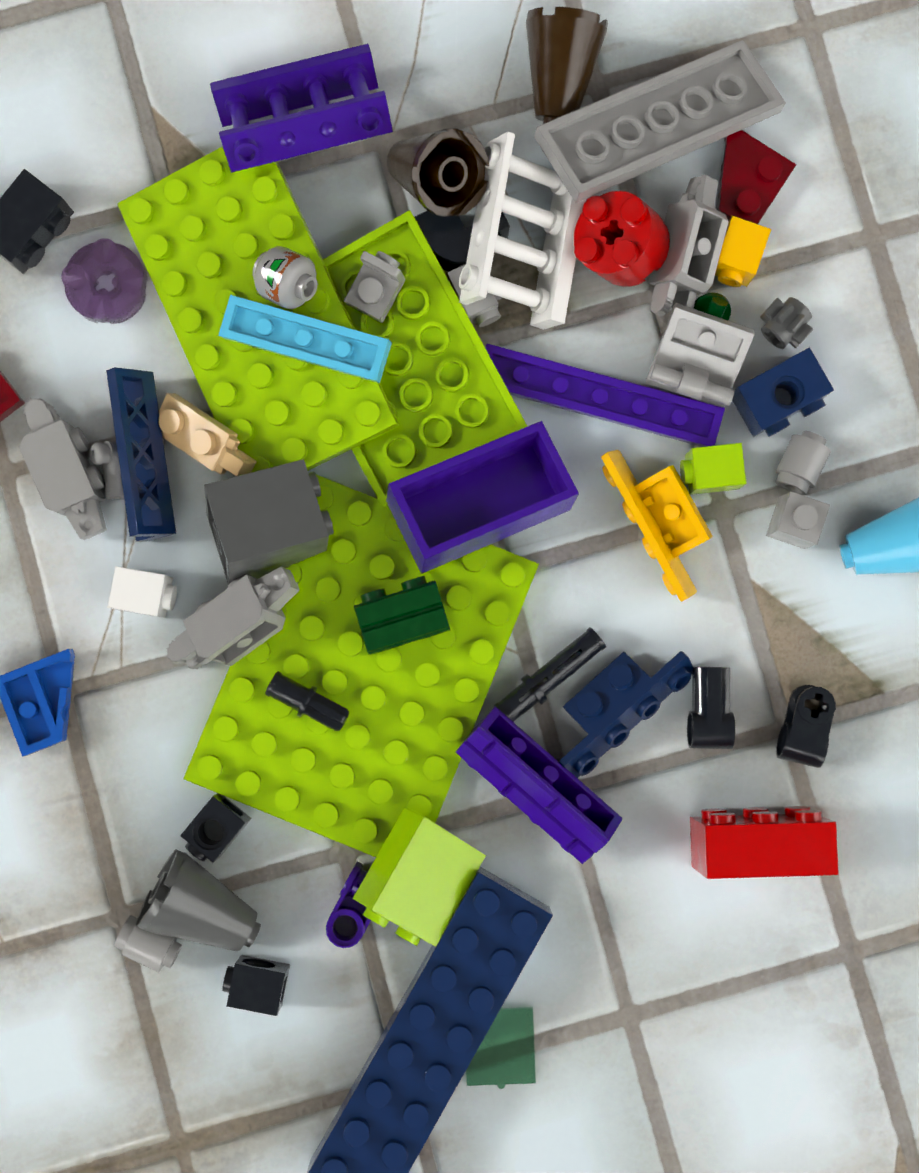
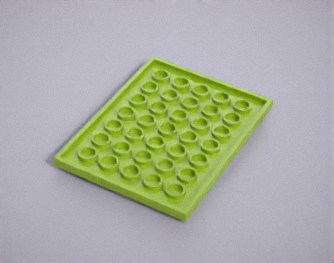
[183,472,539,857]

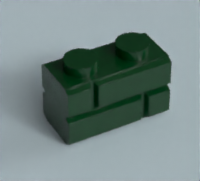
[354,576,450,655]

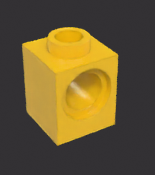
[715,216,771,287]

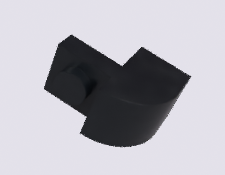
[414,210,510,272]

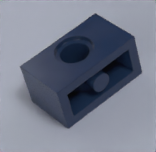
[732,347,834,437]

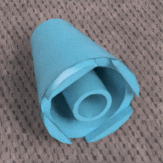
[839,497,919,575]

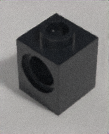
[180,793,252,863]
[222,955,290,1016]

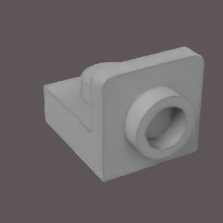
[344,251,406,323]

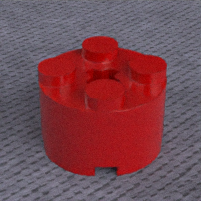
[574,191,670,287]

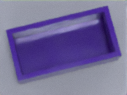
[386,421,579,574]

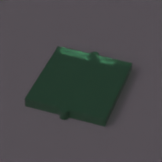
[466,1007,536,1089]

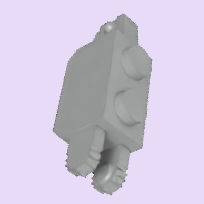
[648,175,729,317]
[19,398,107,540]
[166,567,300,669]

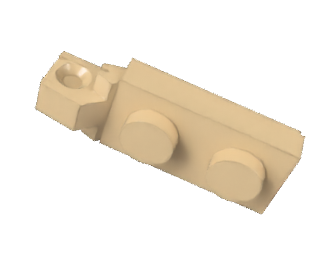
[159,393,257,476]

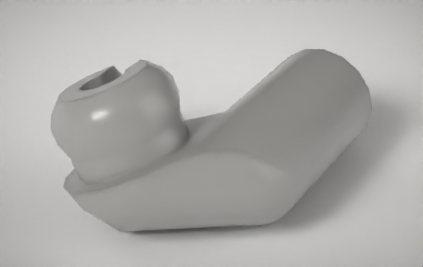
[90,441,124,499]

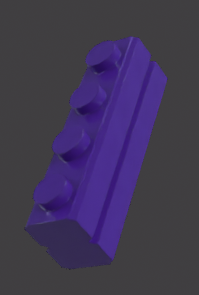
[455,706,623,864]

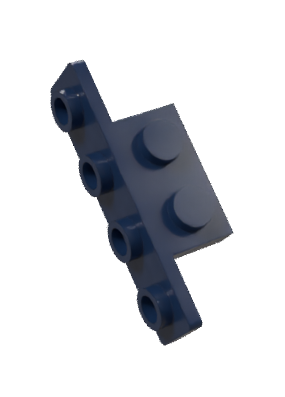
[559,651,693,778]

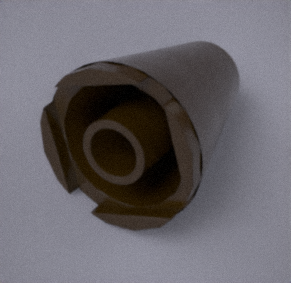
[526,7,608,124]
[387,128,489,217]

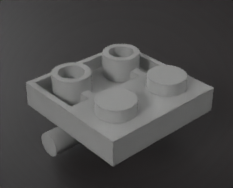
[646,303,755,408]

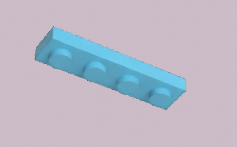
[219,295,392,383]

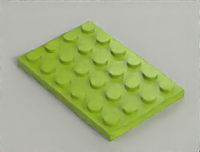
[323,210,528,507]

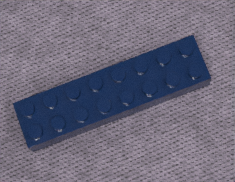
[307,867,553,1173]

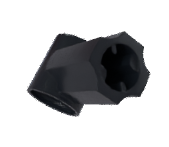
[687,667,735,749]

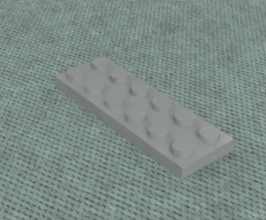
[534,40,786,203]

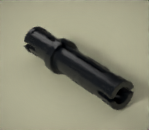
[494,627,606,722]

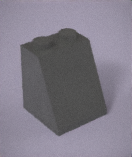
[204,459,334,585]

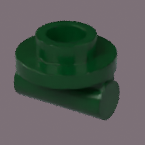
[693,293,731,320]

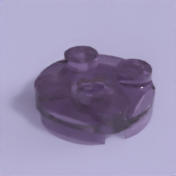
[61,238,148,324]

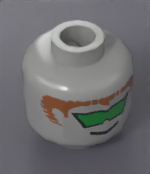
[253,246,318,309]

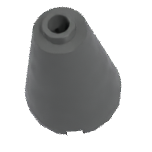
[136,849,261,952]

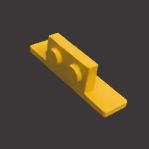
[601,450,713,602]

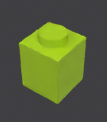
[680,443,747,495]

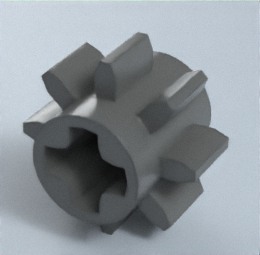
[760,297,813,349]

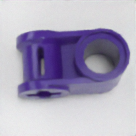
[326,861,371,948]

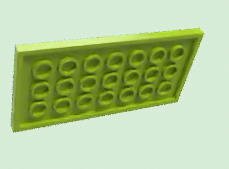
[117,146,400,473]

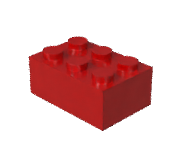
[690,806,839,879]

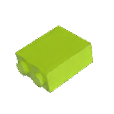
[353,808,486,947]

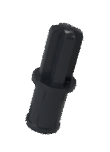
[265,671,349,731]

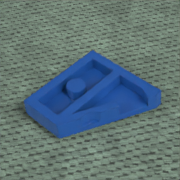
[0,649,75,757]

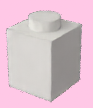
[107,566,177,618]

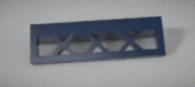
[106,367,176,542]

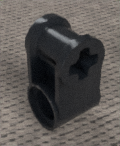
[776,685,836,768]

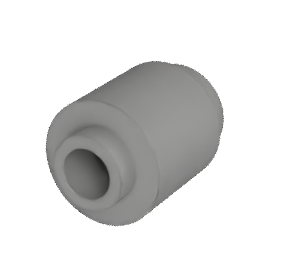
[775,431,831,495]
[114,915,182,973]

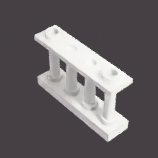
[459,131,586,330]

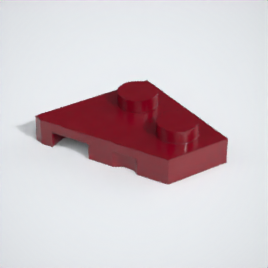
[717,130,796,224]

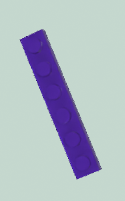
[485,343,725,447]

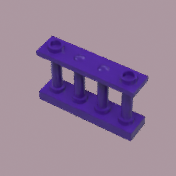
[210,44,393,173]

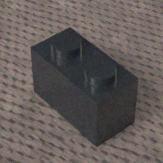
[0,169,74,274]

